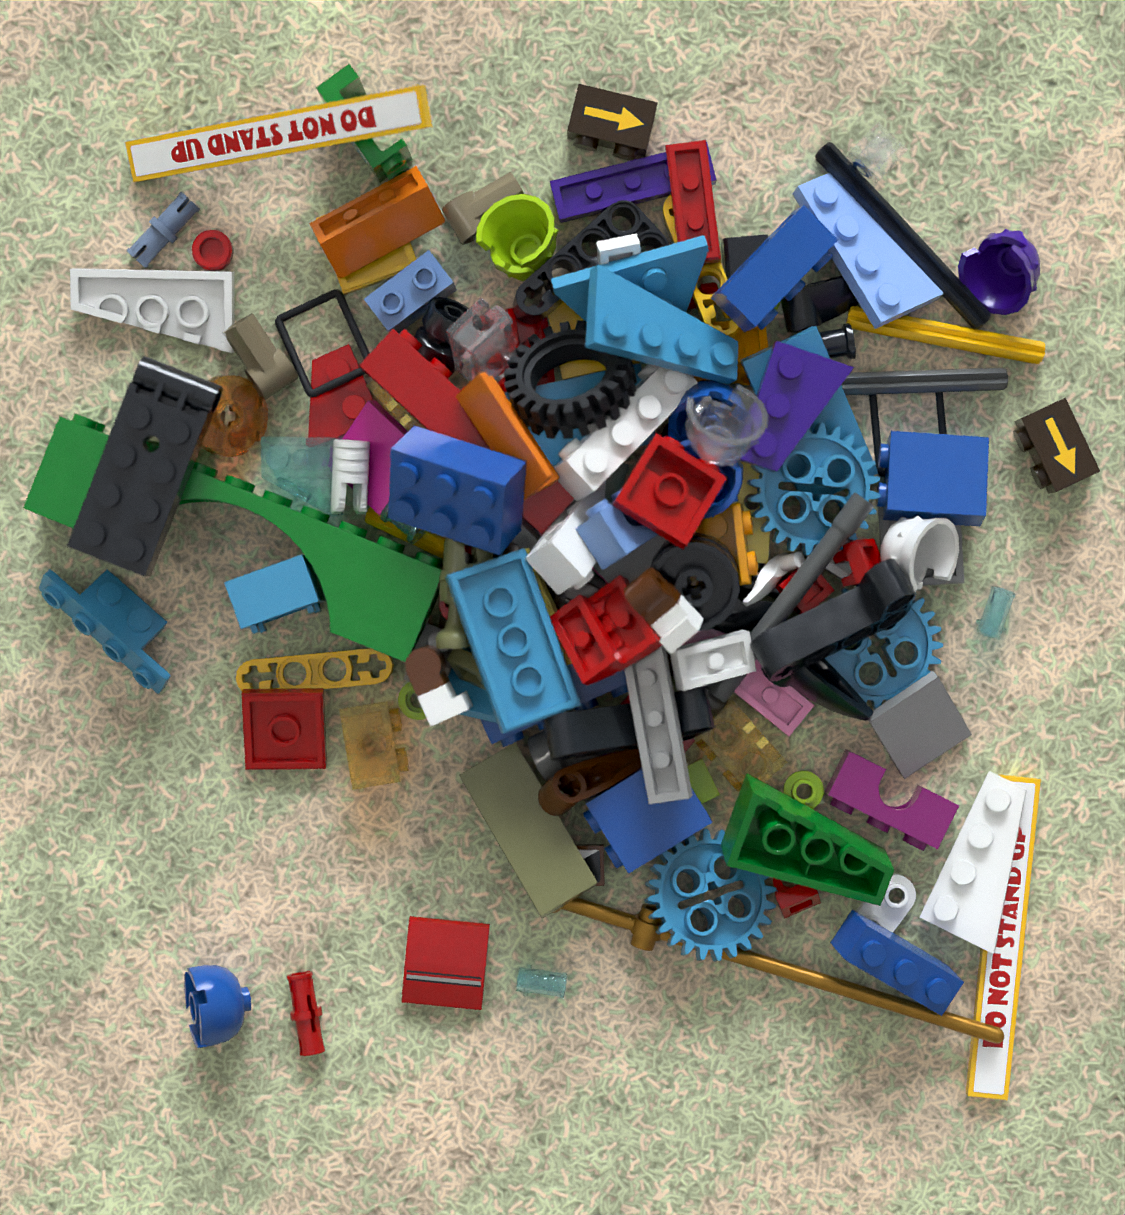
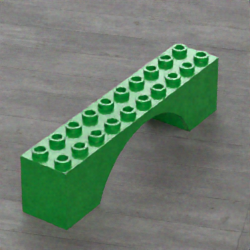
[23,413,443,662]

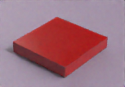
[241,688,327,770]

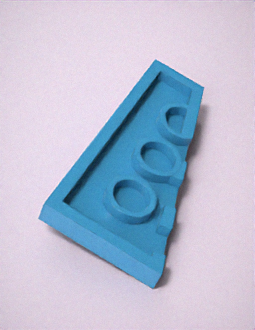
[585,264,738,385]

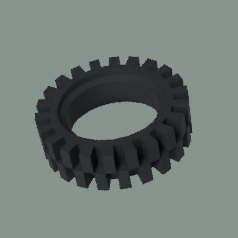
[504,320,637,439]

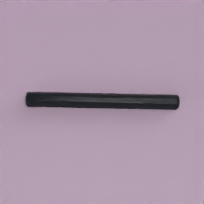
[815,142,991,329]

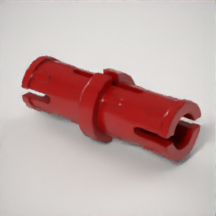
[287,971,326,1056]

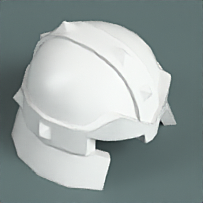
[880,516,959,592]

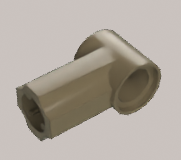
[442,172,524,245]
[222,313,298,400]

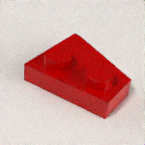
[308,344,374,450]

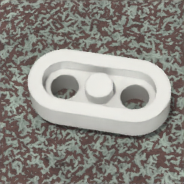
[856,873,916,933]

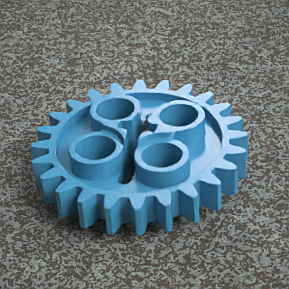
[747,423,881,555]
[825,584,943,709]
[644,829,777,962]

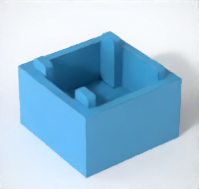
[224,554,326,634]

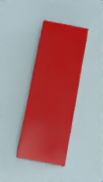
[665,140,721,265]

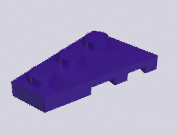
[736,341,854,472]

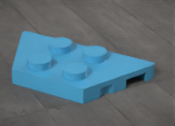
[551,235,709,322]

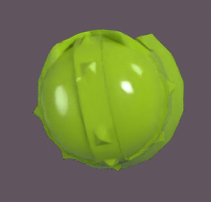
[476,194,559,281]

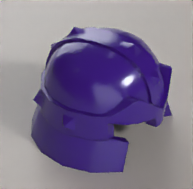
[958,229,1040,315]

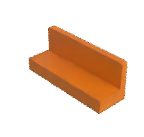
[309,166,445,278]
[456,372,560,500]

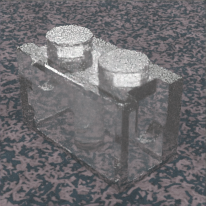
[446,298,518,383]

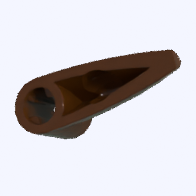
[538,749,642,816]

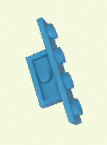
[39,569,171,694]

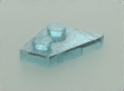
[261,436,343,516]

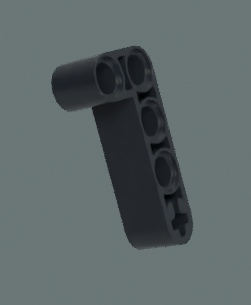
[513,200,669,324]
[750,558,916,682]
[543,687,715,761]

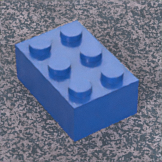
[388,426,527,555]

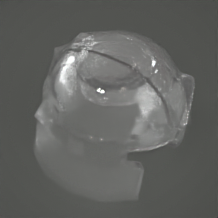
[685,385,768,466]

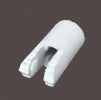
[330,440,370,515]

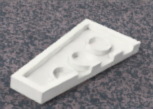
[70,268,234,353]
[920,772,1027,954]

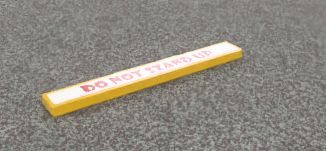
[125,85,433,182]
[966,774,1041,1100]

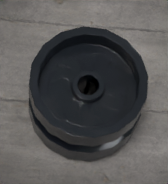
[651,532,740,631]

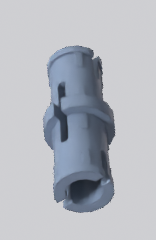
[126,192,200,268]

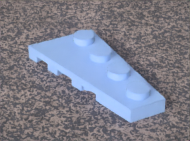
[792,173,944,329]

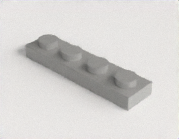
[624,645,693,804]

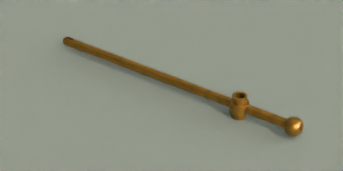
[553,898,1004,1043]

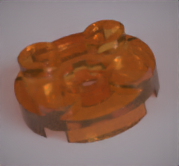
[202,375,268,457]

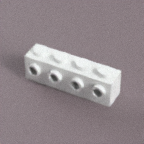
[554,364,698,502]

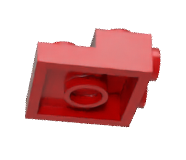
[612,433,727,550]

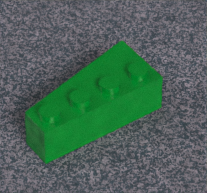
[720,773,895,906]

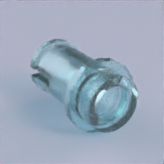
[975,586,1016,640]
[516,964,567,998]

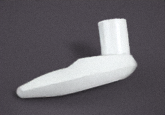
[743,552,805,606]

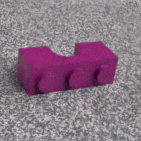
[824,749,959,851]

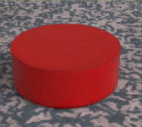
[192,230,234,271]

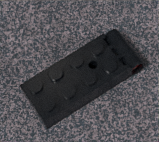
[67,356,223,577]

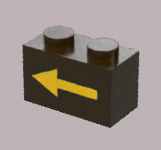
[567,84,658,161]
[1013,398,1100,494]

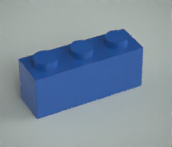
[710,205,838,332]
[830,909,964,1016]

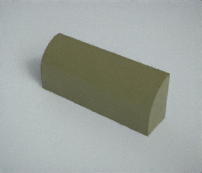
[459,742,598,919]

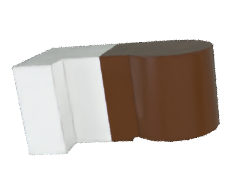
[624,567,703,654]
[405,645,474,726]

